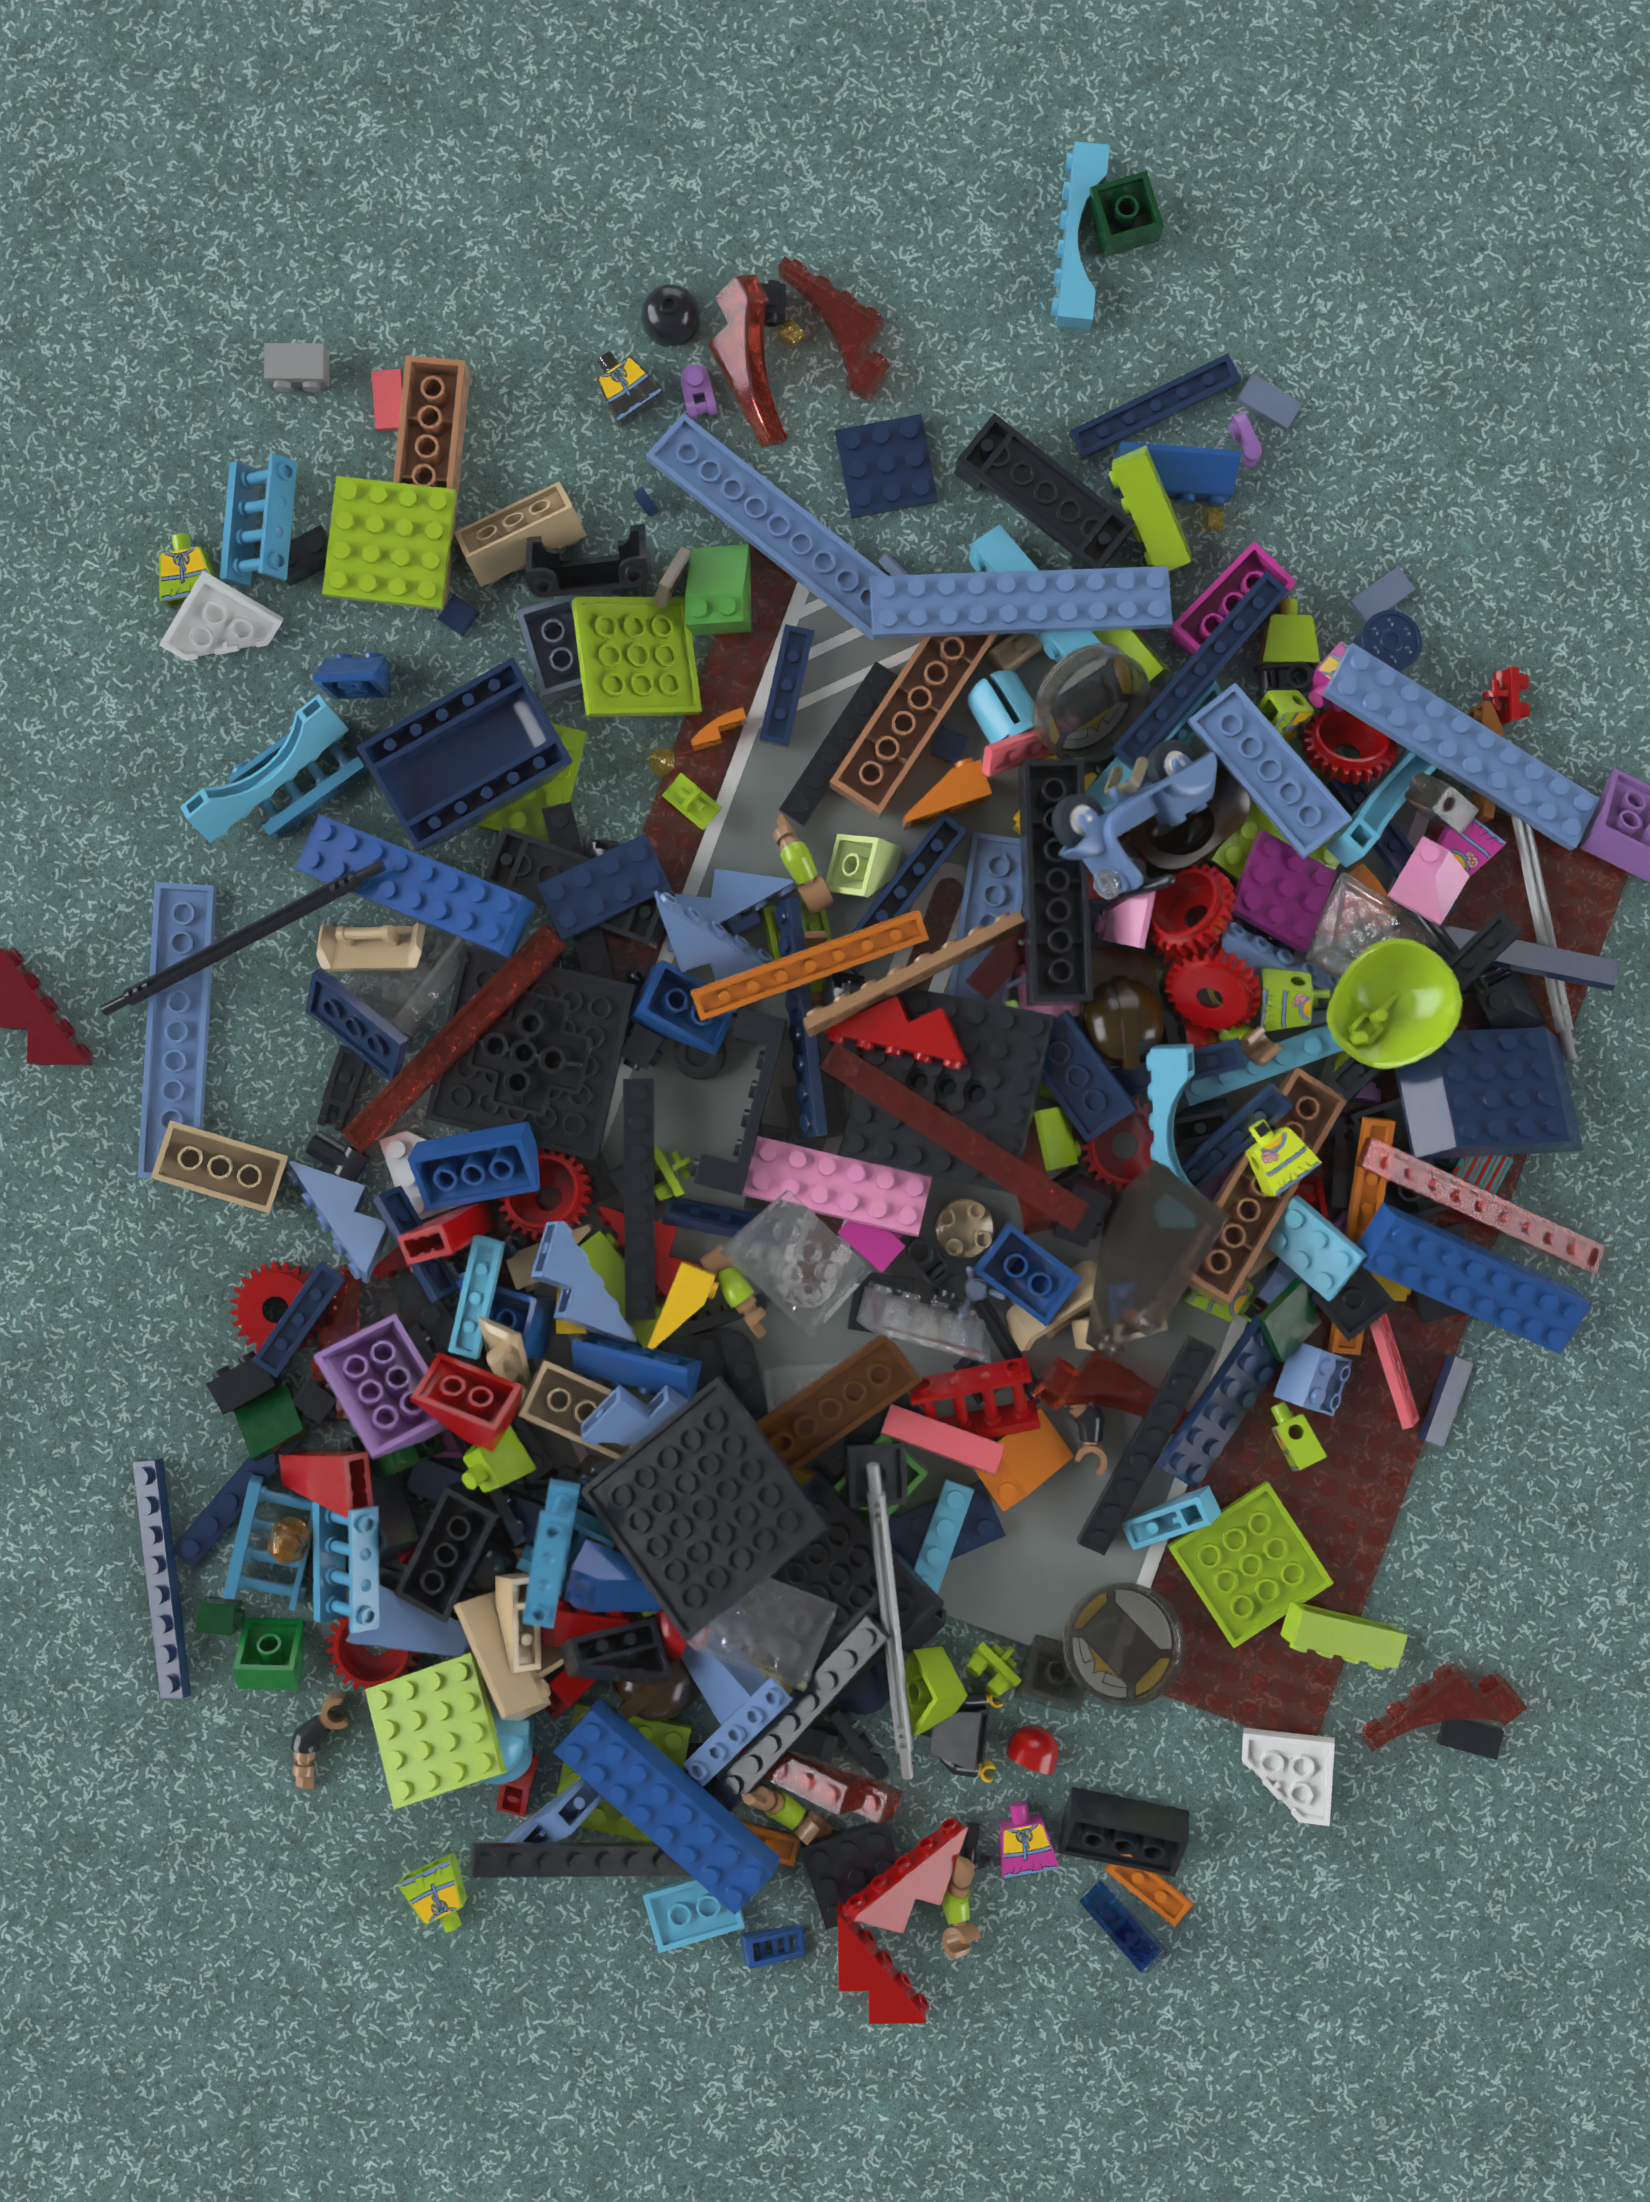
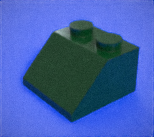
[1089,171,1164,258]

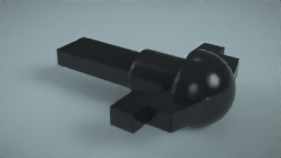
[959,1822,990,1870]

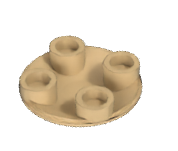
[935,1199,995,1258]

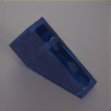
[1079,1880,1169,1973]

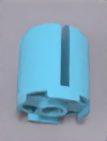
[967,670,1039,744]

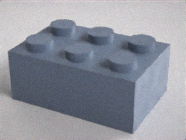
[516,595,583,703]

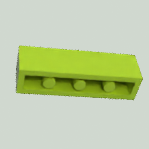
[1109,445,1191,571]
[1091,629,1170,694]
[580,1230,665,1348]
[1280,1601,1408,1670]

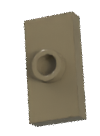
[654,546,691,608]

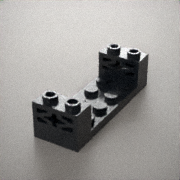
[954,413,1135,569]
[483,826,675,950]
[690,1007,788,1195]

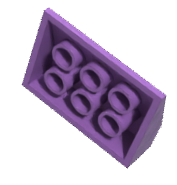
[1580,768,1650,882]
[313,1314,448,1459]

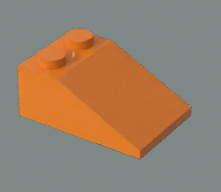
[902,758,992,831]
[973,1407,1074,1512]

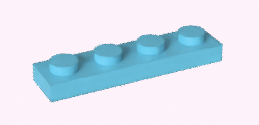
[448,1234,506,1360]
[913,1478,974,1594]

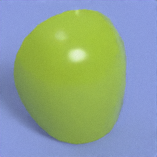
[1327,938,1462,1069]

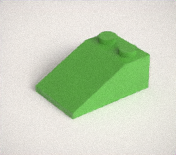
[685,544,751,636]

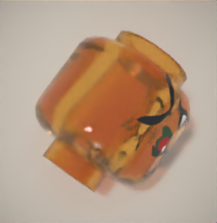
[267,1517,310,1564]

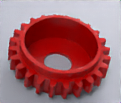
[1301,706,1398,784]
[1147,864,1237,956]
[1165,946,1263,1032]
[1079,1099,1156,1193]
[497,1148,593,1242]
[230,1261,327,1352]
[326,1616,421,1693]

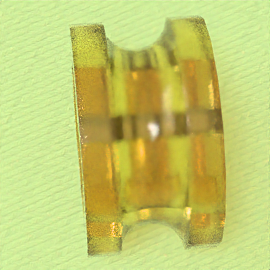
[777,318,806,349]
[1205,505,1225,533]

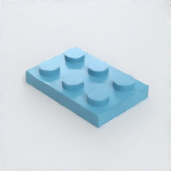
[1264,1195,1367,1301]
[642,1877,745,1953]

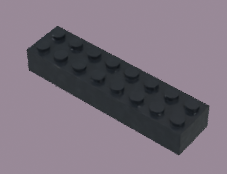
[1018,759,1093,1006]

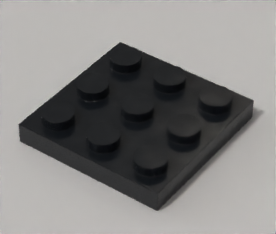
[800,1817,898,1929]

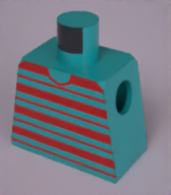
[1434,1155,1514,1209]

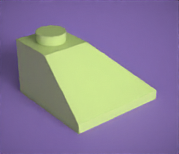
[825,834,903,898]

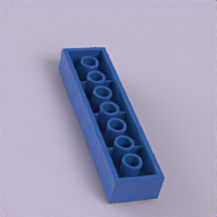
[295,814,536,960]
[1356,1202,1592,1354]
[554,1697,780,1915]

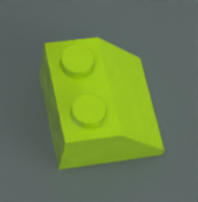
[1031,1106,1081,1171]
[904,1646,968,1736]

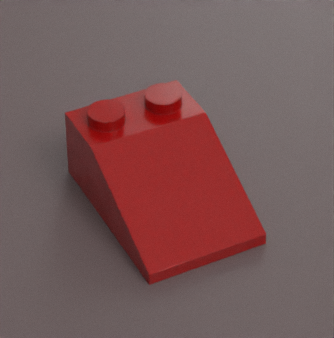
[410,1353,522,1452]

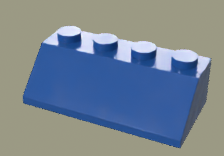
[1111,441,1241,507]
[407,1121,540,1211]
[571,1333,703,1400]

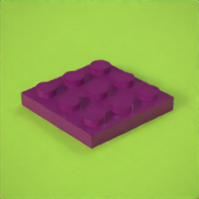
[1231,830,1337,953]

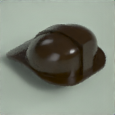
[1126,766,1250,877]
[1079,946,1165,1069]
[612,1655,702,1722]

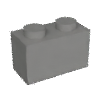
[264,343,330,393]

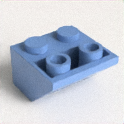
[1273,1343,1353,1416]

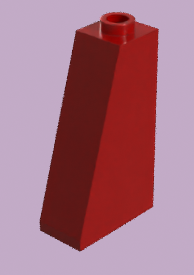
[397,1200,496,1265]
[279,1450,373,1518]

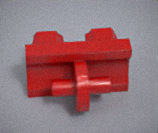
[1482,666,1530,725]

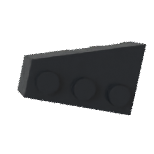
[560,1617,672,1685]

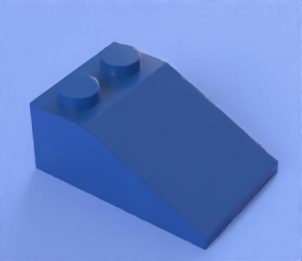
[313,653,391,699]
[630,960,737,1055]
[972,1223,1082,1326]
[483,1284,556,1359]
[564,1539,661,1612]

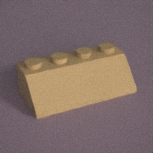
[455,481,587,587]
[454,1592,551,1721]

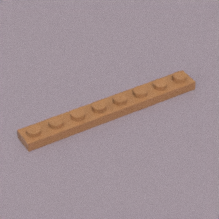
[803,911,1025,1037]

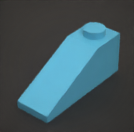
[1121,1485,1221,1550]

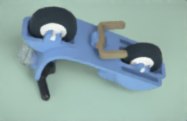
[1052,739,1217,899]

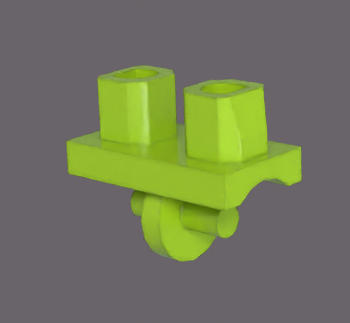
[662,773,722,831]
[655,1146,693,1201]
[965,1642,1022,1698]

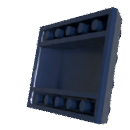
[356,657,573,851]
[1395,1027,1583,1160]

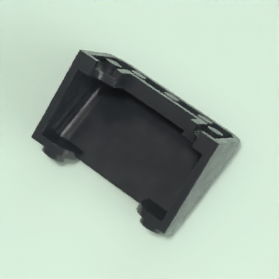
[525,524,651,598]

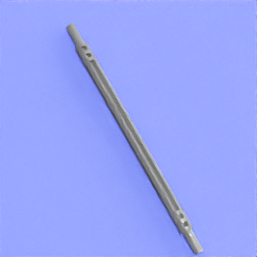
[1508,740,1577,1061]
[867,1462,914,1780]

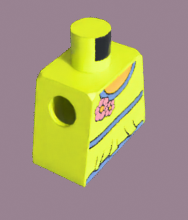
[1245,1119,1321,1196]

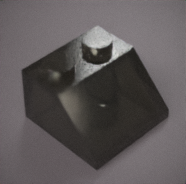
[1014,1634,1086,1713]

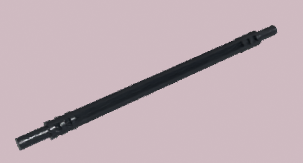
[100,859,386,1016]

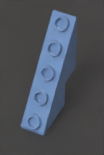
[667,869,795,953]
[654,891,773,981]
[1221,922,1340,999]
[285,1161,389,1284]
[530,1221,637,1343]
[581,1385,688,1445]
[682,1677,793,1787]
[499,1777,604,1843]

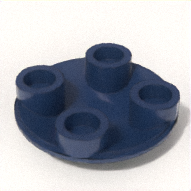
[836,1660,890,1715]

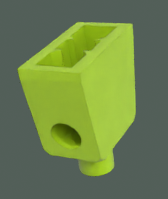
[1258,598,1320,668]
[462,1425,537,1493]

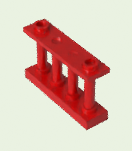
[909,1357,1041,1452]

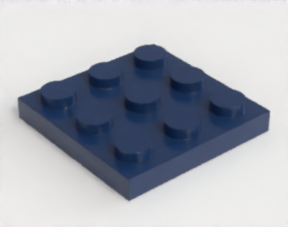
[835,414,938,519]

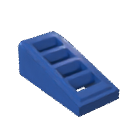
[741,1924,807,1969]

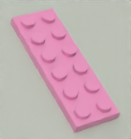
[743,1136,932,1237]

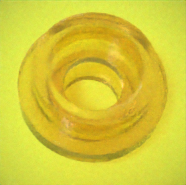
[648,747,675,777]

